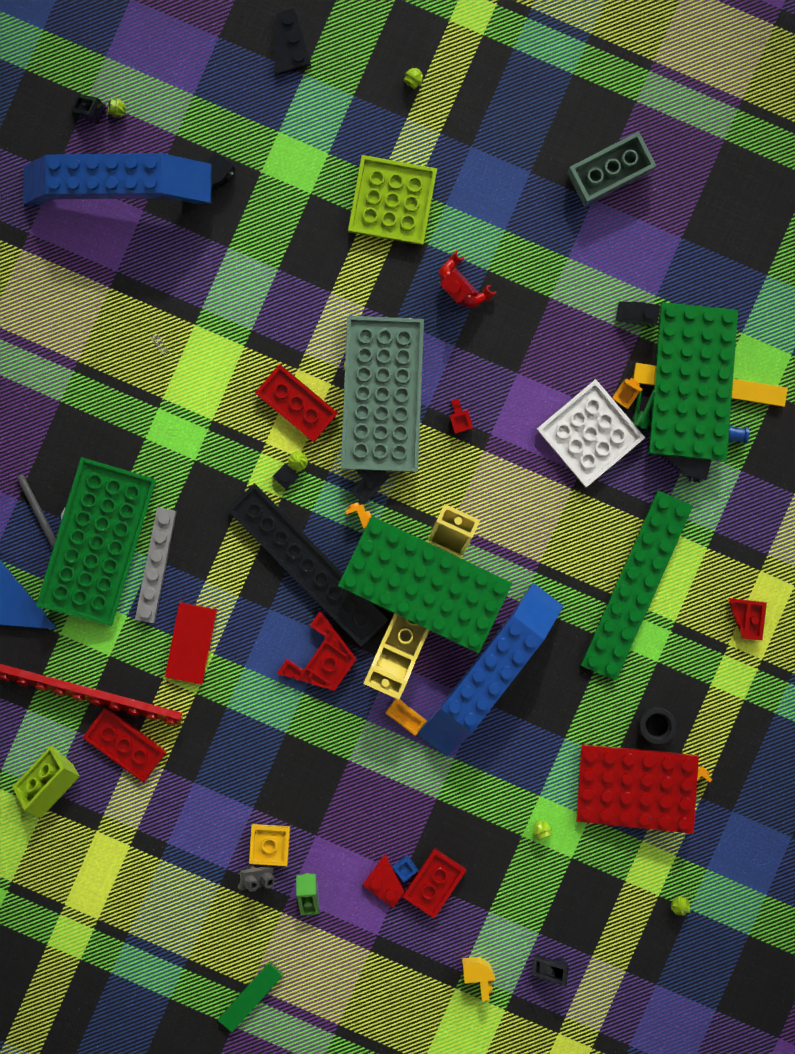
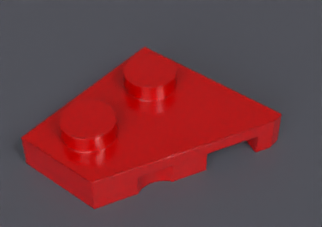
[728,598,767,641]
[363,854,405,907]

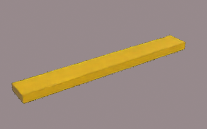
[633,363,788,407]

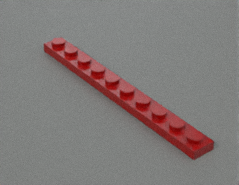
[0,664,183,726]

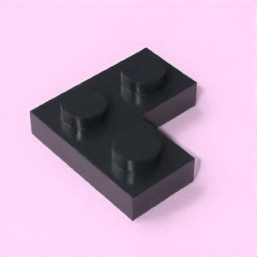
[350,470,390,505]

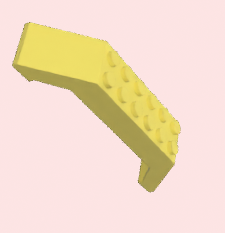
[363,504,480,700]

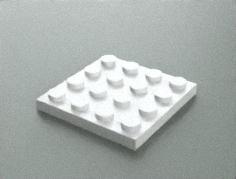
[537,379,645,488]

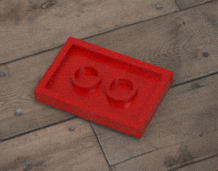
[403,848,466,919]

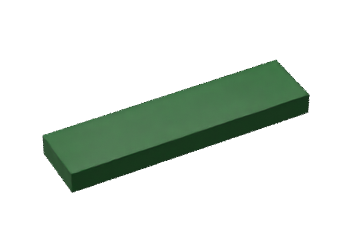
[218,961,283,1032]

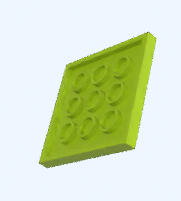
[348,155,437,245]

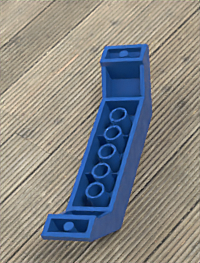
[23,153,212,205]
[417,583,563,757]

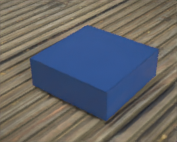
[392,855,419,883]

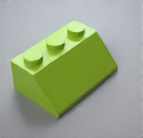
[12,745,80,818]

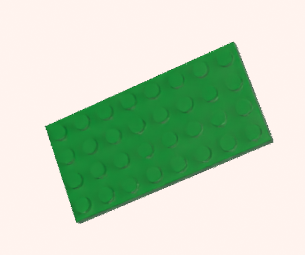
[648,302,738,462]
[36,457,156,626]
[338,516,512,654]

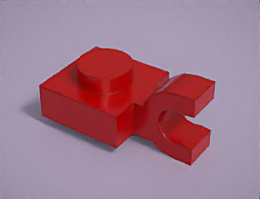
[449,398,473,434]

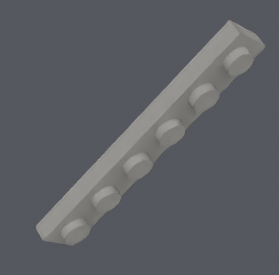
[135,507,177,623]

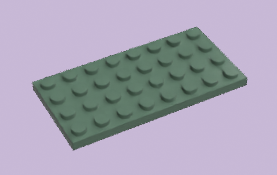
[341,316,424,472]

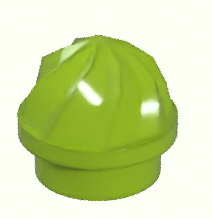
[403,68,423,89]
[107,98,126,118]
[288,452,308,471]
[533,821,552,840]
[671,896,690,916]

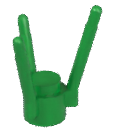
[632,390,656,430]

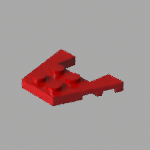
[277,611,357,691]

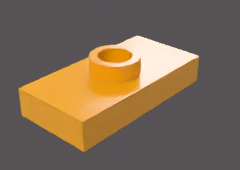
[385,698,427,736]

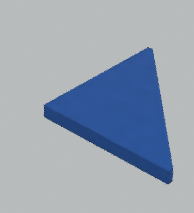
[0,561,57,629]

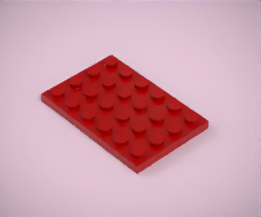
[576,744,699,834]

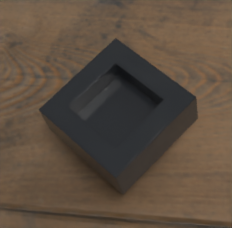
[272,463,300,490]

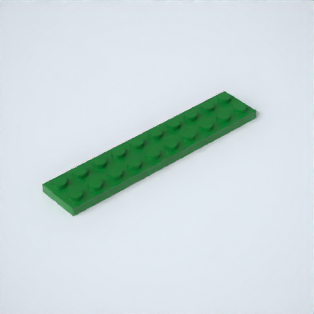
[580,490,693,681]

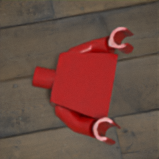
[439,250,496,308]

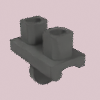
[238,865,275,892]

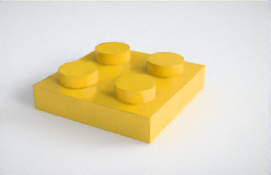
[249,824,290,866]

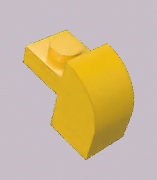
[462,957,496,1001]

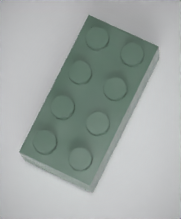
[567,131,656,207]

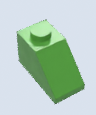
[296,873,320,915]

